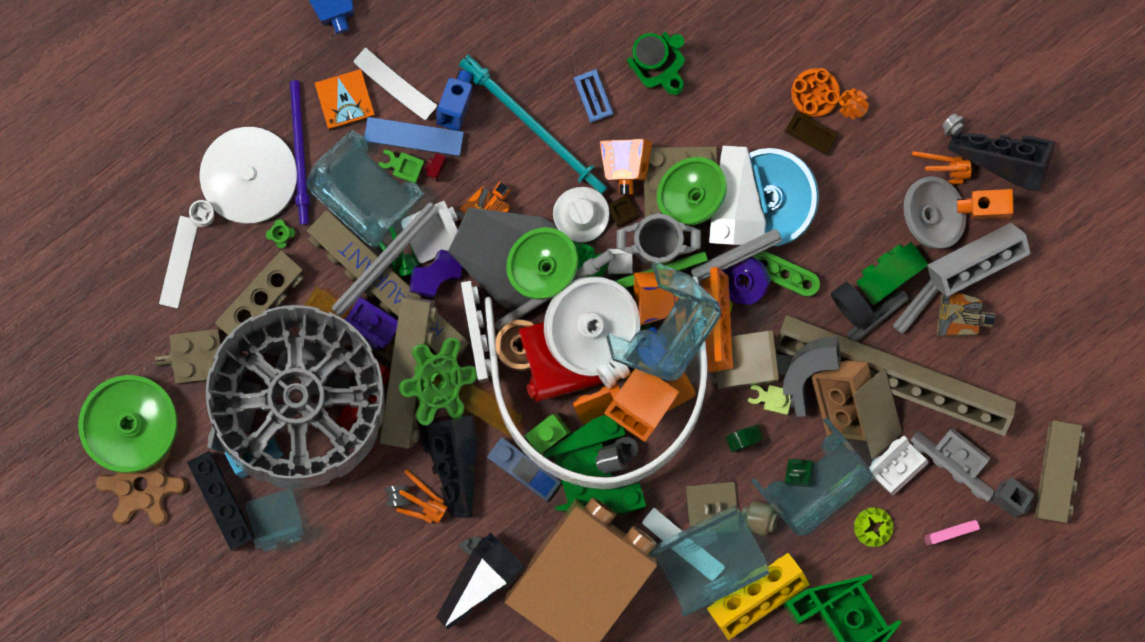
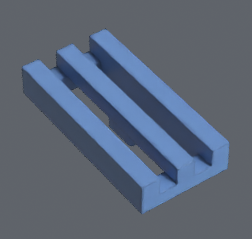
[574,69,613,124]

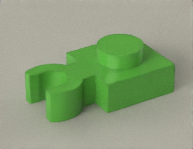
[378,150,425,185]

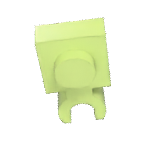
[748,385,790,415]

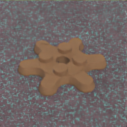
[96,451,188,526]

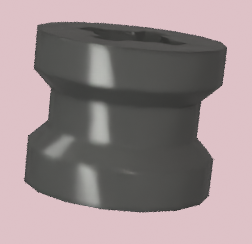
[615,437,638,462]
[385,485,411,507]

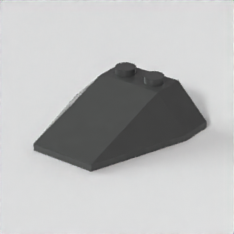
[448,207,558,311]

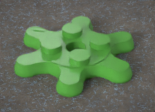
[398,337,477,425]

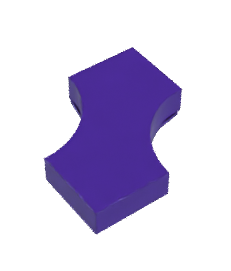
[409,249,462,297]

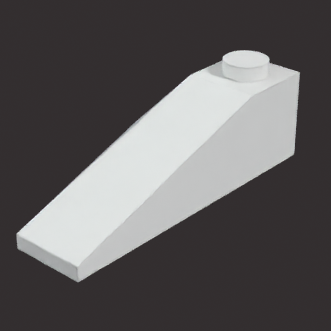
[709,146,766,245]

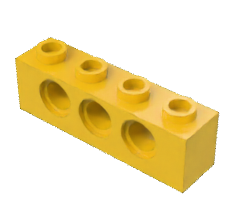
[707,553,810,640]

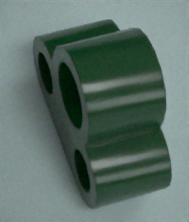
[725,424,765,453]

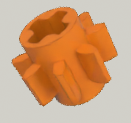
[838,88,869,120]

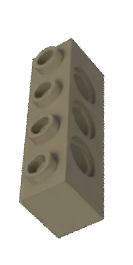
[215,251,305,335]

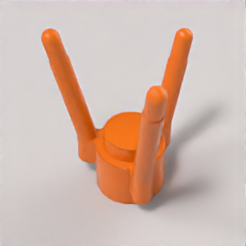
[912,151,971,185]
[396,469,447,524]

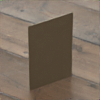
[853,368,902,459]

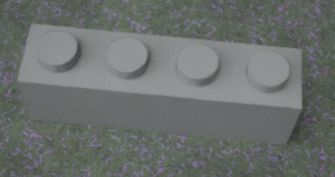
[927,223,1031,297]

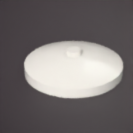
[200,127,297,224]
[544,276,640,376]

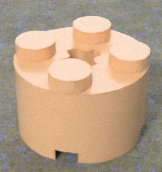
[495,320,534,371]

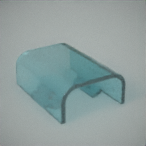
[650,505,770,617]

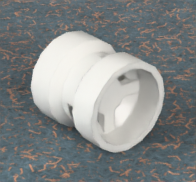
[189,200,215,228]
[596,355,630,389]

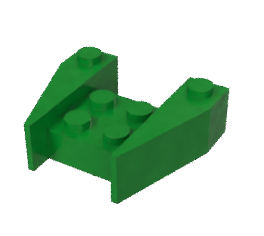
[542,415,646,514]
[783,574,901,642]

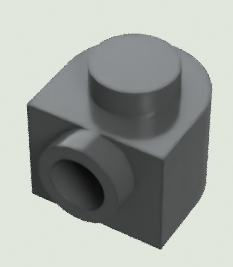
[596,442,628,474]

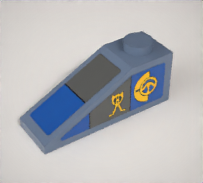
[487,437,561,502]

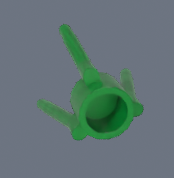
[378,227,420,278]

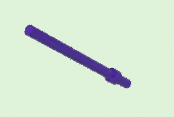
[290,80,310,225]

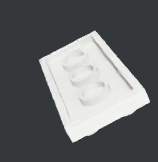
[461,281,492,384]

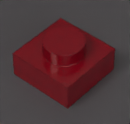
[425,153,446,182]

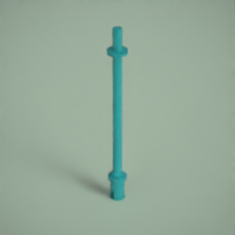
[458,54,608,195]

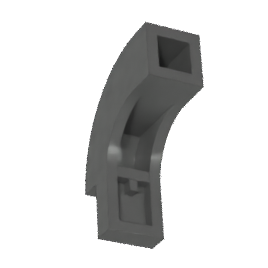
[783,336,842,417]

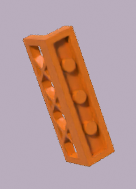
[702,267,733,373]

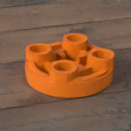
[791,68,840,118]

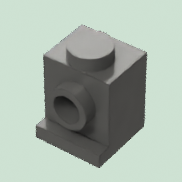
[989,477,1034,518]

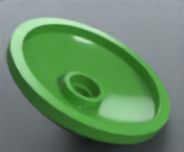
[657,157,727,226]
[506,227,578,300]

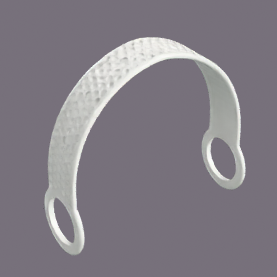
[485,276,707,489]

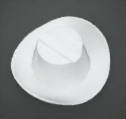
[553,187,609,242]

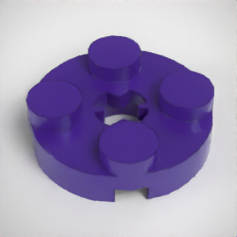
[722,256,771,305]

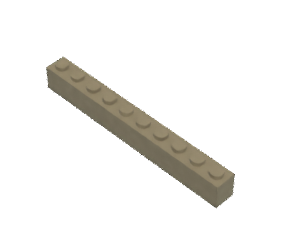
[775,315,1016,436]

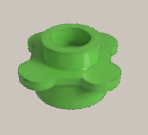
[266,219,295,249]

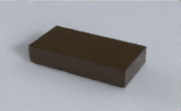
[784,110,839,156]

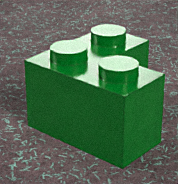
[856,242,928,305]

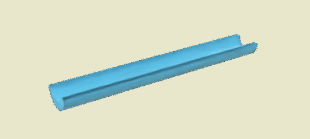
[753,165,768,214]

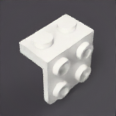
[401,201,458,263]

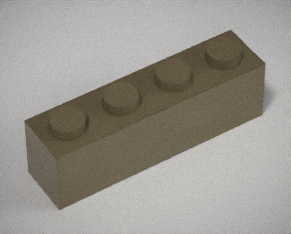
[1034,421,1085,524]

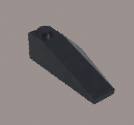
[948,133,1055,191]
[418,415,477,518]
[436,532,527,630]

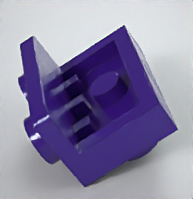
[344,297,398,350]

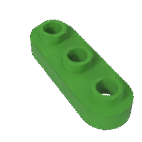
[753,251,820,297]

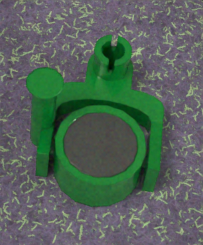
[626,31,685,96]

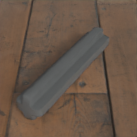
[847,289,909,342]

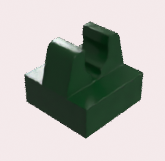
[785,459,814,487]

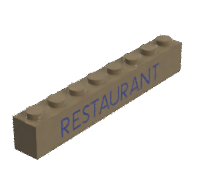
[307,210,470,358]

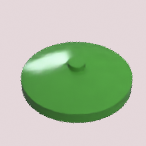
[78,375,178,474]

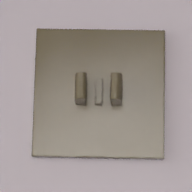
[686,482,740,535]

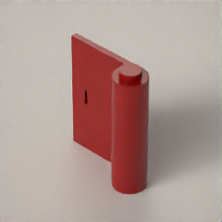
[518,322,604,402]

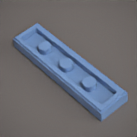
[364,117,464,157]

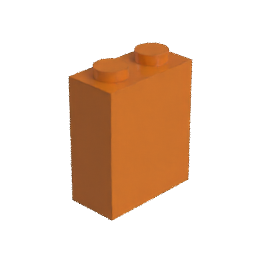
[604,364,679,442]

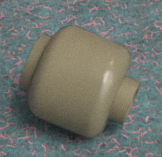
[740,501,779,536]

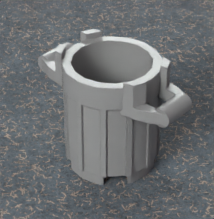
[617,213,701,268]

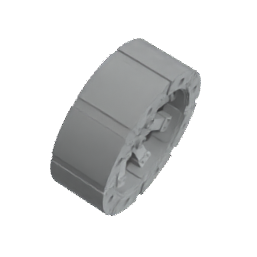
[206,305,385,489]

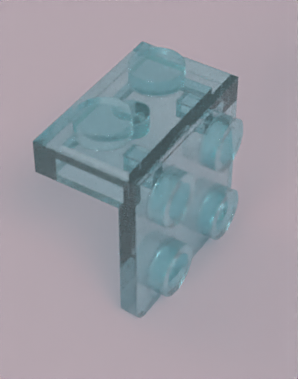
[246,489,306,552]

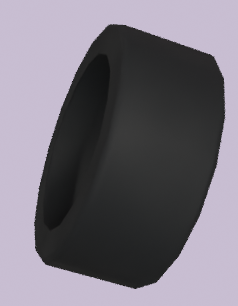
[831,282,875,329]

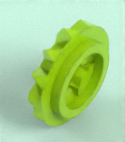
[854,507,894,547]

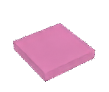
[924,520,980,545]

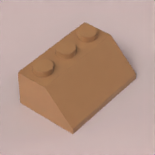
[811,360,871,441]

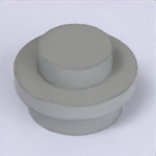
[942,114,965,136]

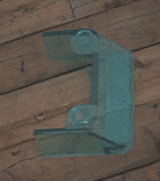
[606,261,721,381]
[751,417,873,536]

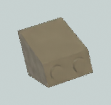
[711,330,779,390]

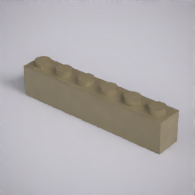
[380,296,438,449]

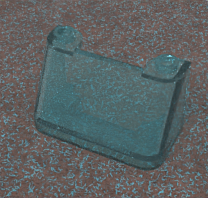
[306,129,424,247]

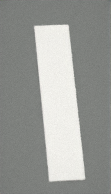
[159,216,197,308]

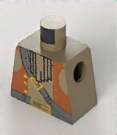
[936,292,995,337]

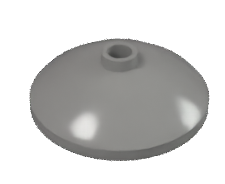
[904,176,966,249]

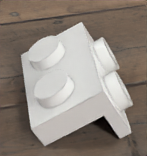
[869,436,928,496]

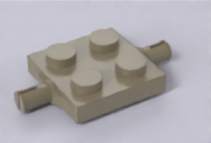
[155,329,222,383]

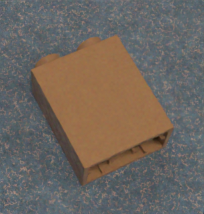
[505,497,657,642]

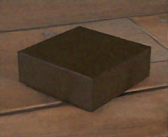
[608,195,639,227]

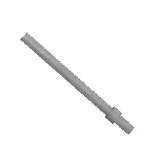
[494,250,614,331]

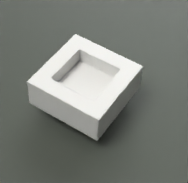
[608,249,633,275]

